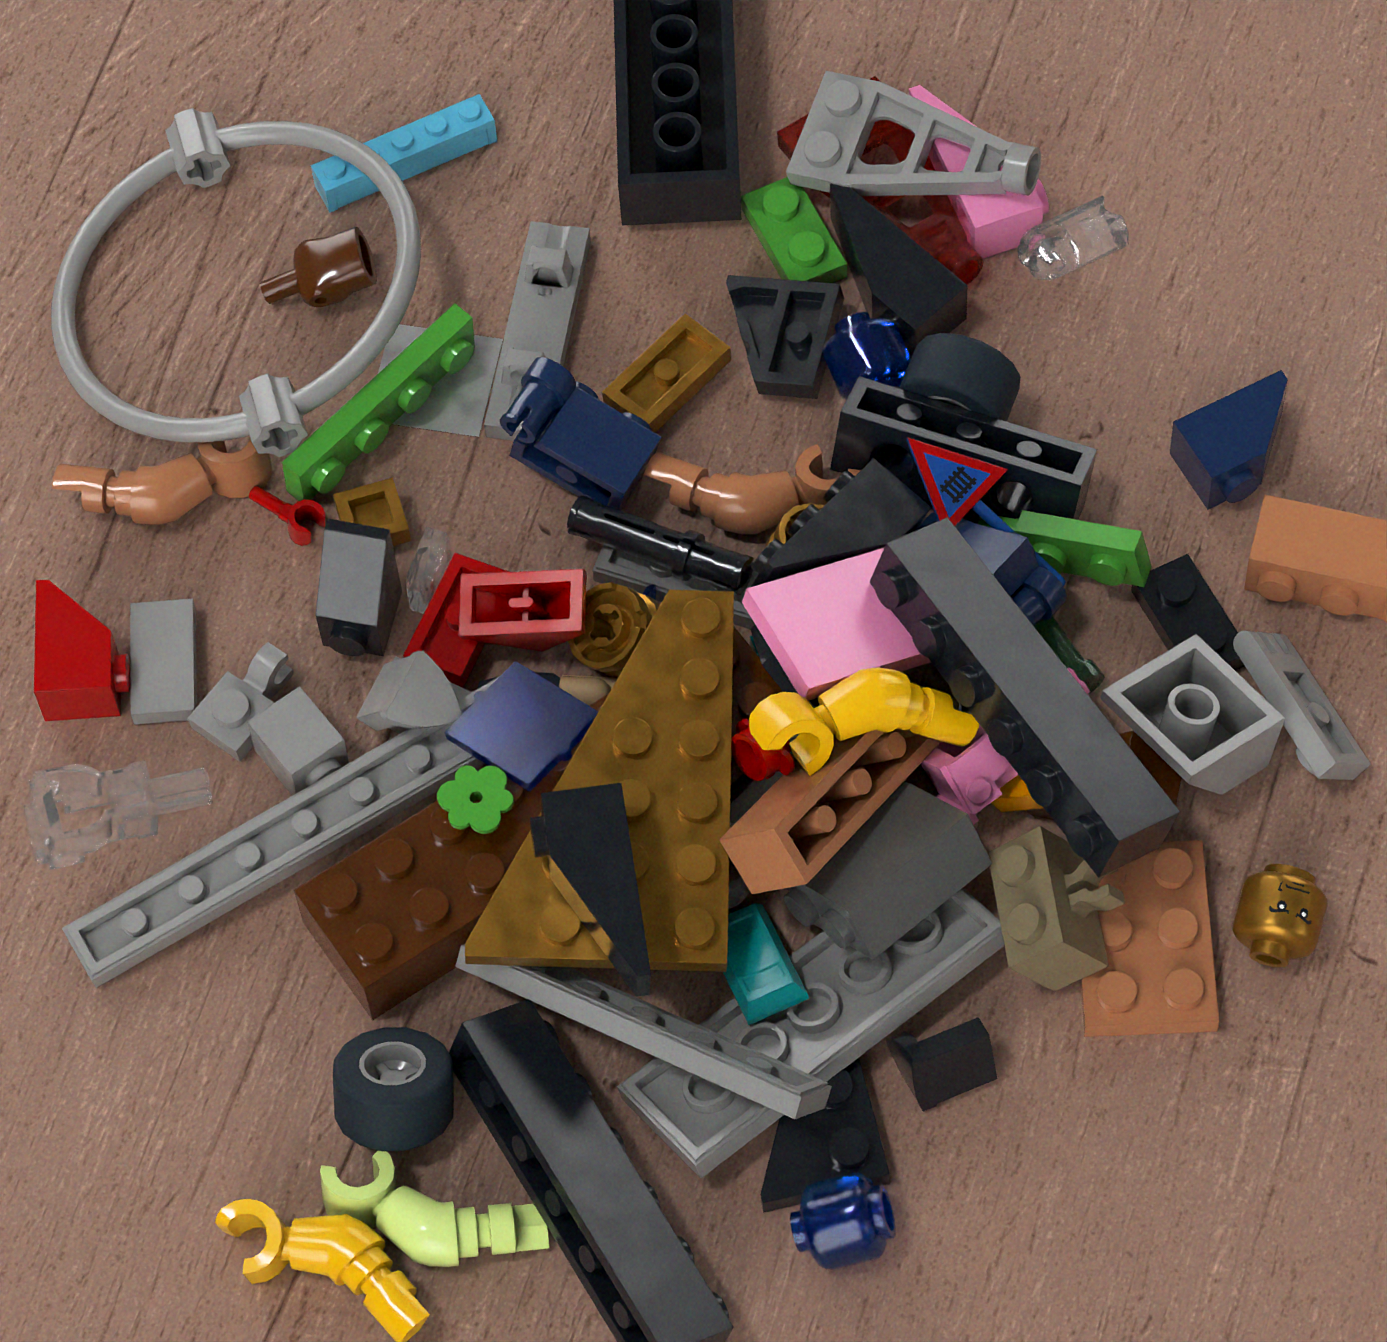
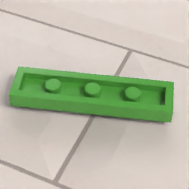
[282,303,475,501]

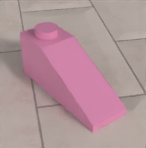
[909,85,1049,262]

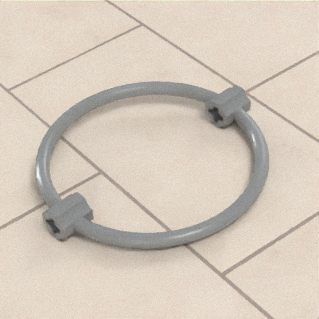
[51,108,421,457]

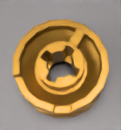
[568,582,660,678]

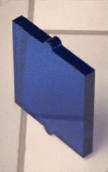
[445,661,598,792]

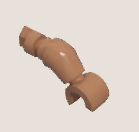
[52,438,272,525]
[644,443,861,535]

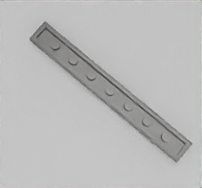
[62,669,548,988]

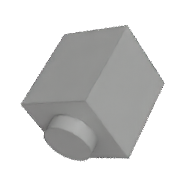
[247,686,349,796]

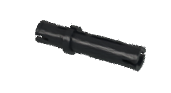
[567,496,754,595]

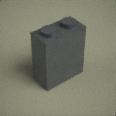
[784,781,992,960]

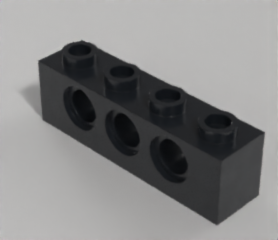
[830,376,1098,520]

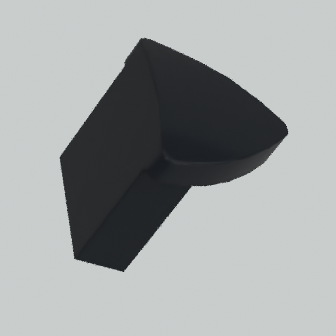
[886,1017,997,1112]

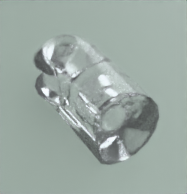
[1018,196,1129,280]

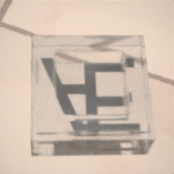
[404,527,453,613]

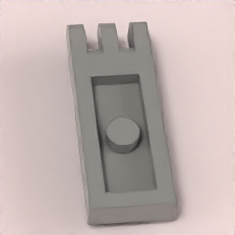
[1233,631,1371,780]

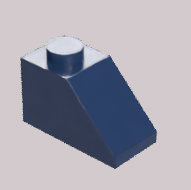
[1170,370,1288,510]

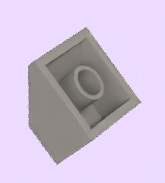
[1100,634,1285,795]

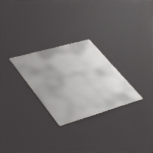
[378,324,503,437]

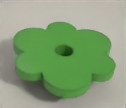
[437,765,514,834]

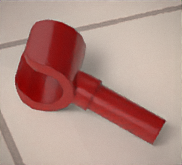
[249,486,326,546]

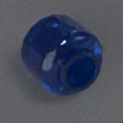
[823,312,911,400]
[790,1173,896,1270]

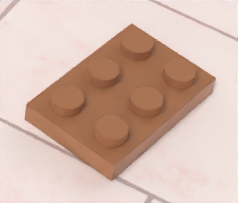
[1080,840,1219,1037]

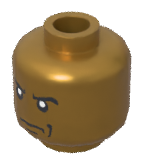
[1232,864,1327,967]

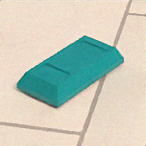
[723,903,809,1025]

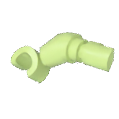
[320,1150,549,1267]

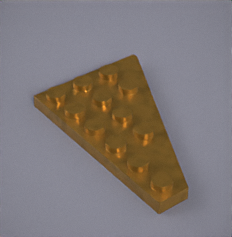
[465,589,734,972]

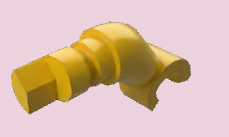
[749,667,979,776]
[215,1199,430,1342]

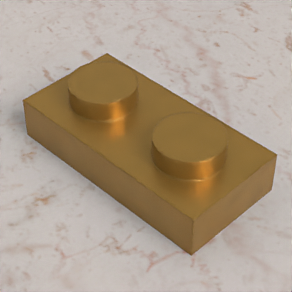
[602,313,731,433]

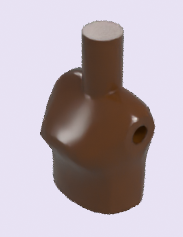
[260,227,377,308]

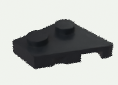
[726,275,844,399]
[760,1058,890,1213]

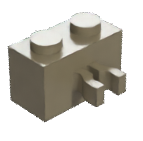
[987,826,1125,992]

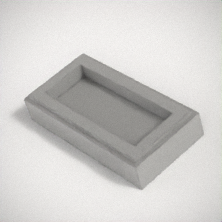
[130,598,197,725]

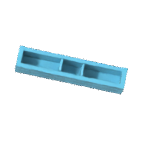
[310,94,497,213]

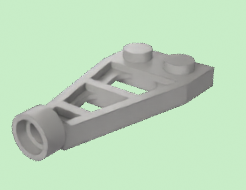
[786,71,1041,196]

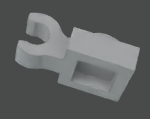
[187,642,294,762]

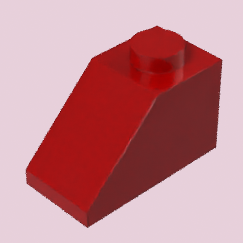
[34,579,131,721]

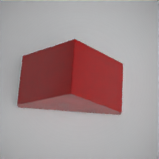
[459,568,587,652]

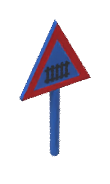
[906,437,1066,587]

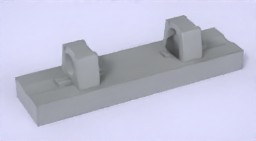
[484,221,591,441]

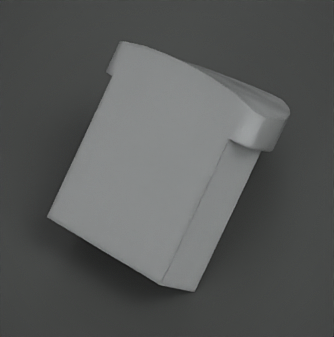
[356,651,461,731]

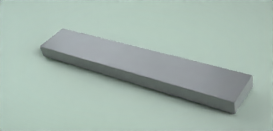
[455,944,832,1119]

